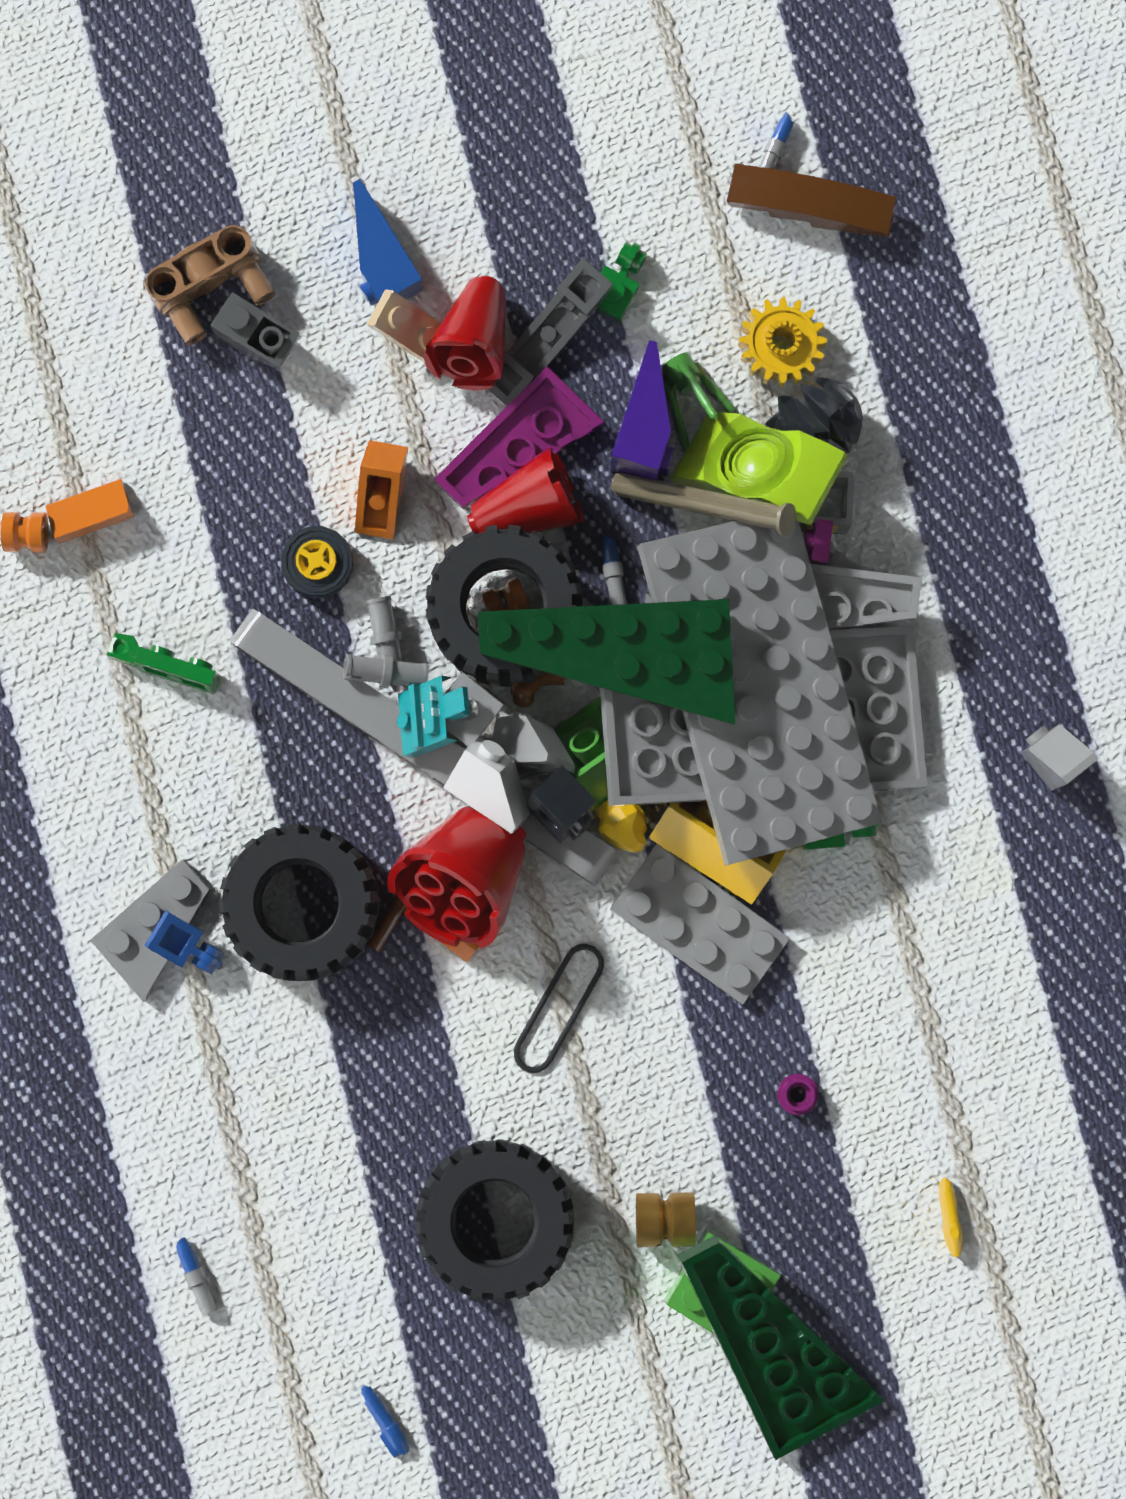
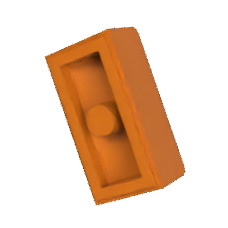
[45,479,135,544]

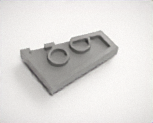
[90,859,211,1002]

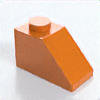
[354,440,409,540]

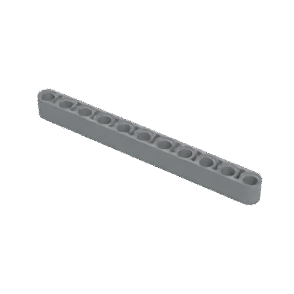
[229,608,618,887]

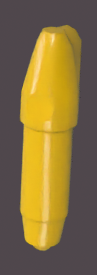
[939,1177,963,1257]

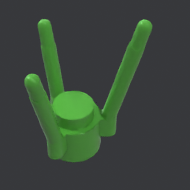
[661,352,735,453]

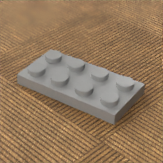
[610,844,790,1005]

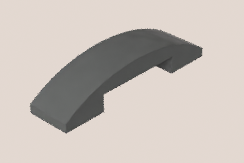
[488,258,614,406]

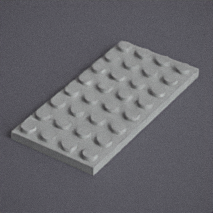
[637,520,882,866]
[600,626,928,806]

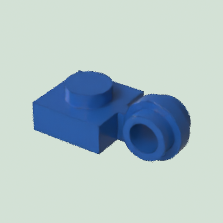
[145,910,225,975]

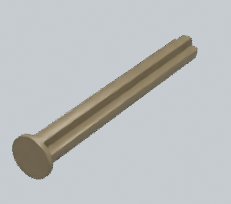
[611,472,796,536]

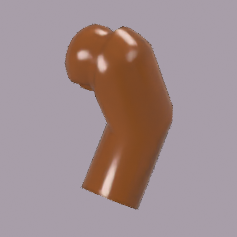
[510,673,564,707]

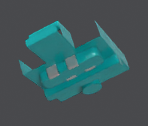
[397,675,470,758]

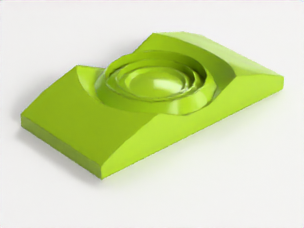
[671,412,848,525]

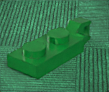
[107,633,220,694]

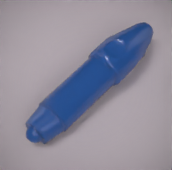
[361,1385,409,1458]

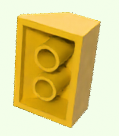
[649,801,787,905]

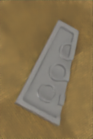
[811,564,922,629]

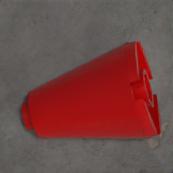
[423,276,506,391]
[467,448,584,535]

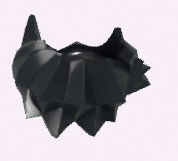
[765,377,863,454]

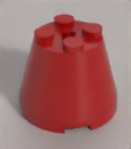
[387,805,526,948]

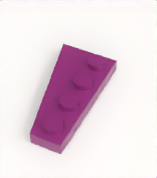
[434,367,604,509]

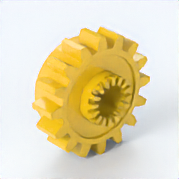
[738,297,827,388]

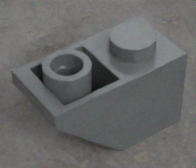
[210,292,301,369]

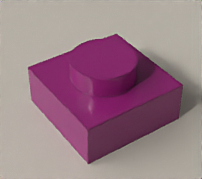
[803,519,834,565]

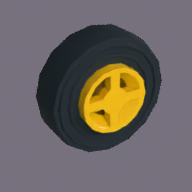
[281,526,353,598]

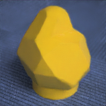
[596,800,647,853]

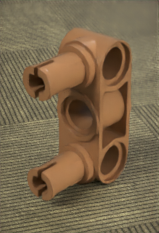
[145,225,276,346]

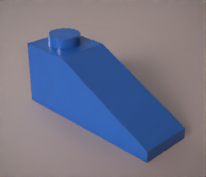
[353,179,424,306]

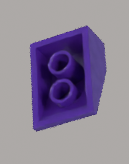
[610,340,675,480]

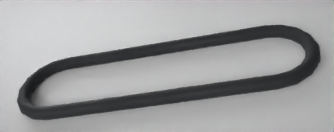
[513,944,604,1073]

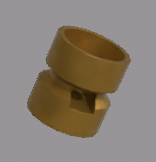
[636,1192,696,1248]

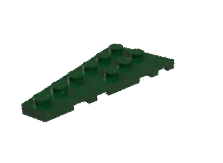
[478,599,736,725]
[677,1235,884,1460]

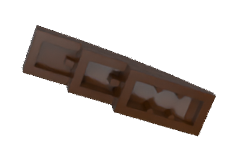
[727,163,897,237]

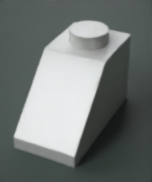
[444,737,530,834]

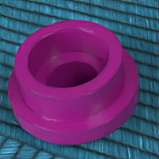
[777,1074,819,1115]

